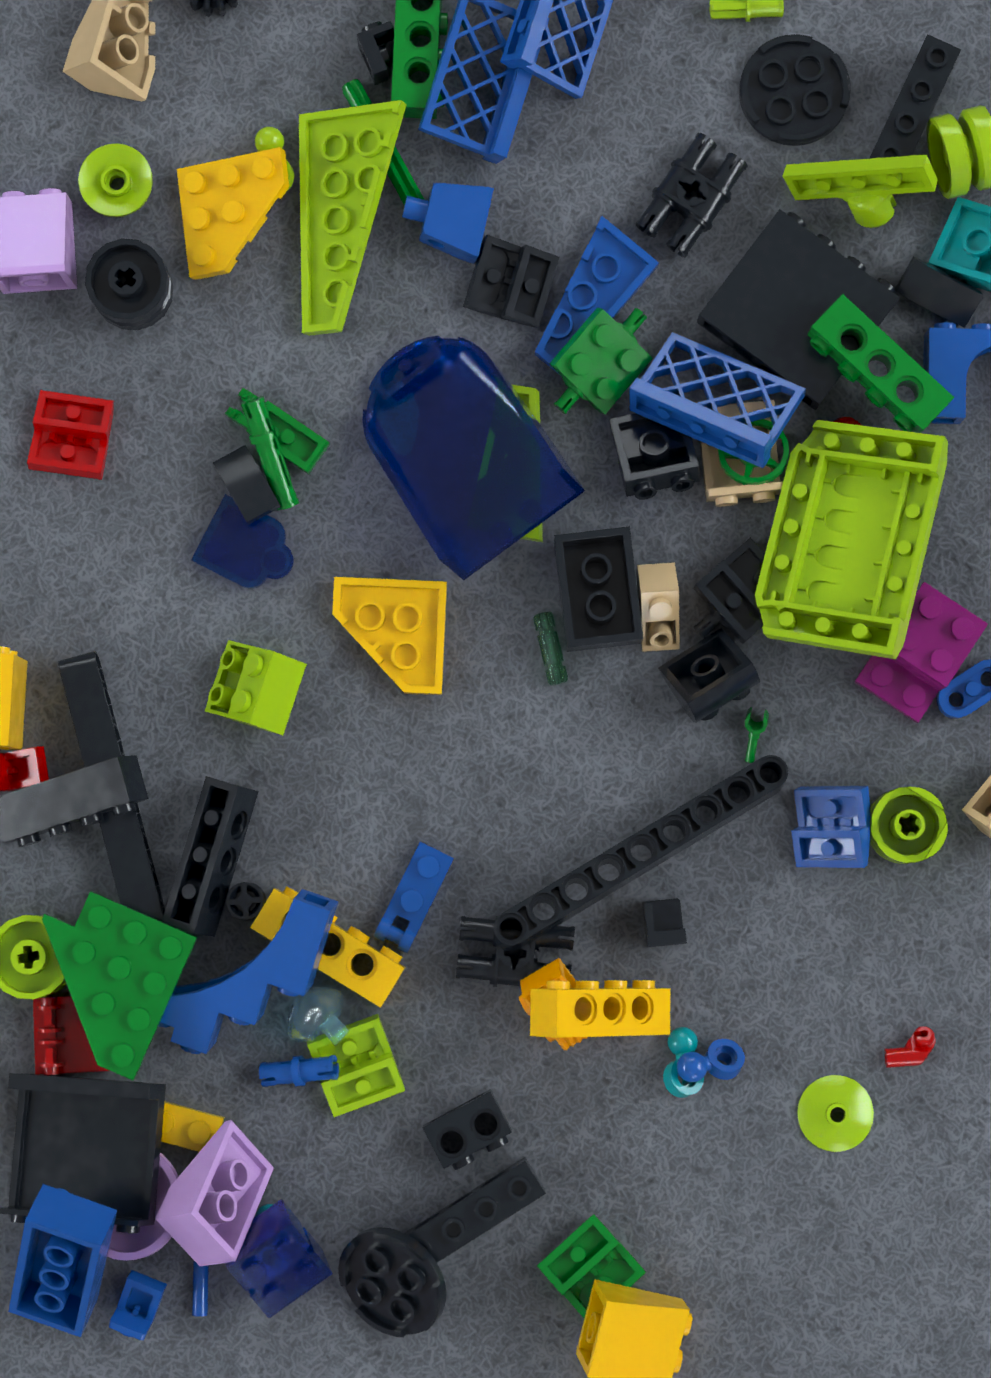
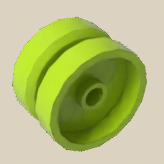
[927,105,991,199]
[0,915,67,999]

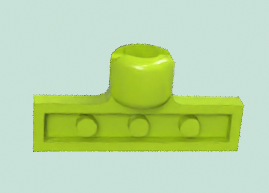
[783,155,938,228]

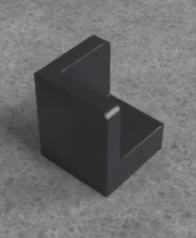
[642,898,687,947]

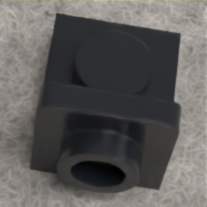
[357,21,394,85]

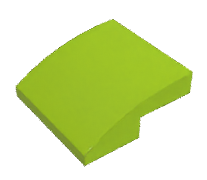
[307,1014,405,1117]

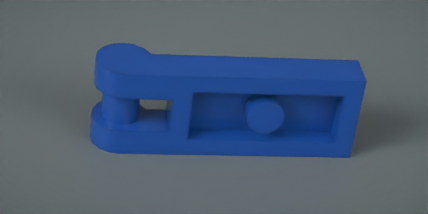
[373,842,454,953]

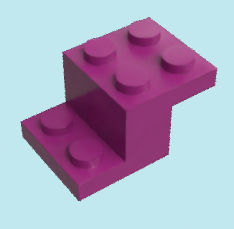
[854,582,988,723]

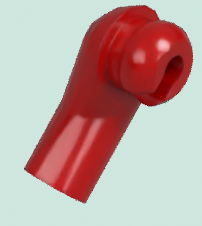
[884,1026,936,1068]

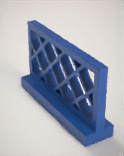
[418,0,550,164]
[500,0,613,99]
[629,332,806,468]

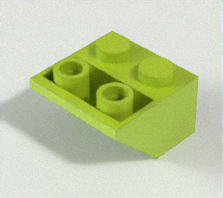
[205,640,307,736]

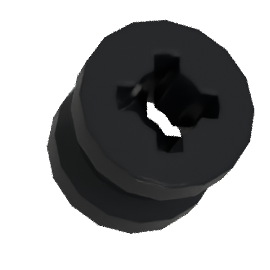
[226,882,267,920]

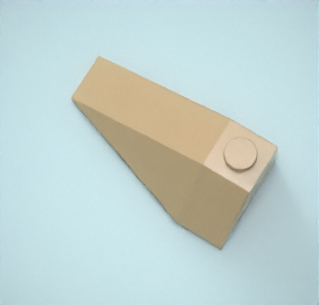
[63,0,155,102]

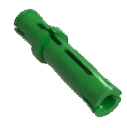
[241,396,299,510]

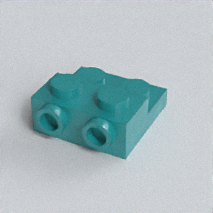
[928,197,991,292]

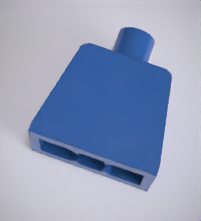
[402,183,494,264]

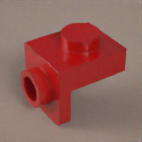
[0,746,49,792]

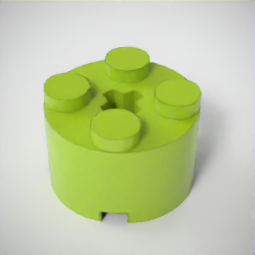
[870,787,948,864]

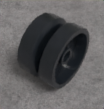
[85,238,174,330]

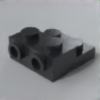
[609,413,700,500]

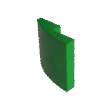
[537,1214,646,1318]

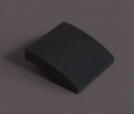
[463,235,560,328]

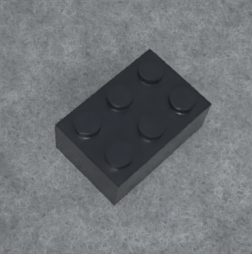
[554,526,643,652]

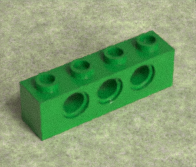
[391,0,448,119]
[807,294,955,433]

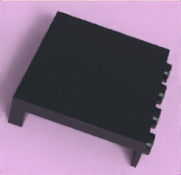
[697,209,900,411]
[0,1073,166,1233]

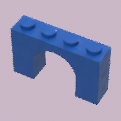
[923,322,991,424]

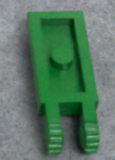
[225,388,330,475]

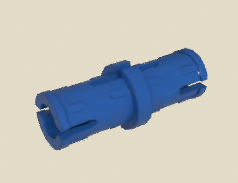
[259,1055,339,1087]

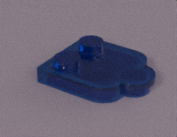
[191,494,294,589]

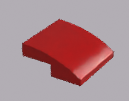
[27,390,114,480]

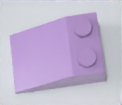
[156,1120,274,1266]

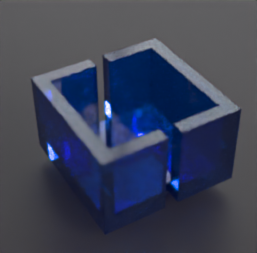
[225,1199,333,1319]

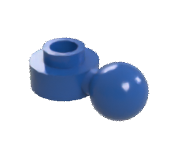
[677,1039,745,1082]

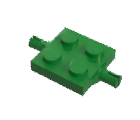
[549,307,653,414]

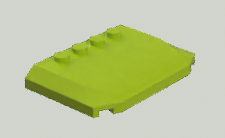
[755,420,948,659]

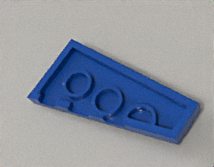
[535,216,659,377]

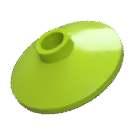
[78,144,153,217]
[797,1075,874,1152]

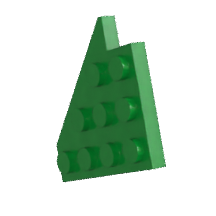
[42,891,198,1081]

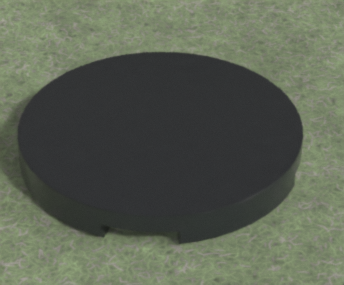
[739,34,851,146]
[338,1227,446,1338]

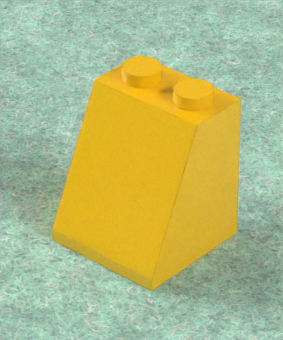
[0,646,28,750]
[576,1279,692,1378]

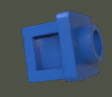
[108,1270,167,1340]

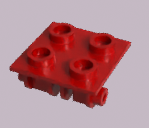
[33,996,110,1075]

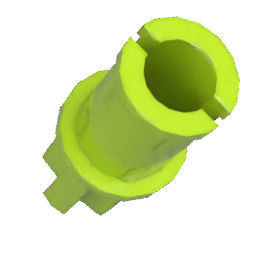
[709,0,784,22]

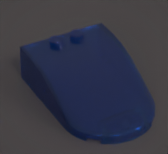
[362,336,585,580]

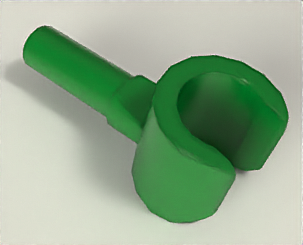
[745,707,769,763]

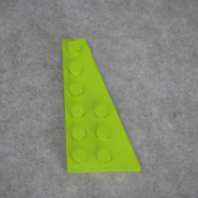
[299,100,407,336]

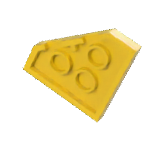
[177,147,289,280]
[332,577,447,695]

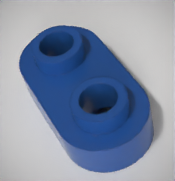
[937,660,991,719]

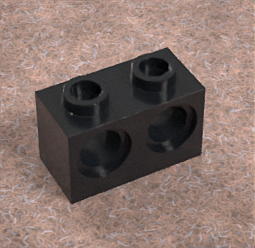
[422,1089,512,1170]

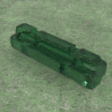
[533,612,568,685]

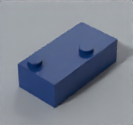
[8,1184,117,1337]

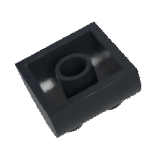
[658,628,760,723]

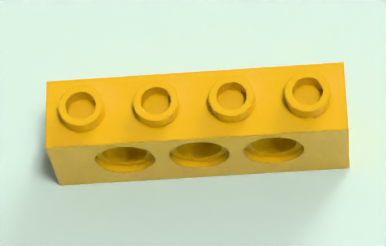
[250,886,406,1008]
[530,980,671,1038]

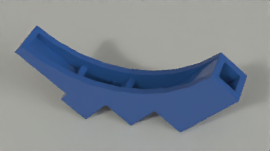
[159,889,339,1054]

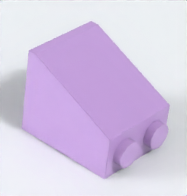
[0,188,77,294]

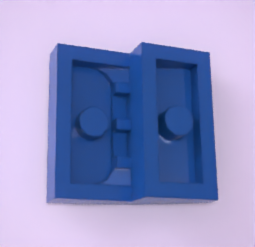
[791,786,871,868]

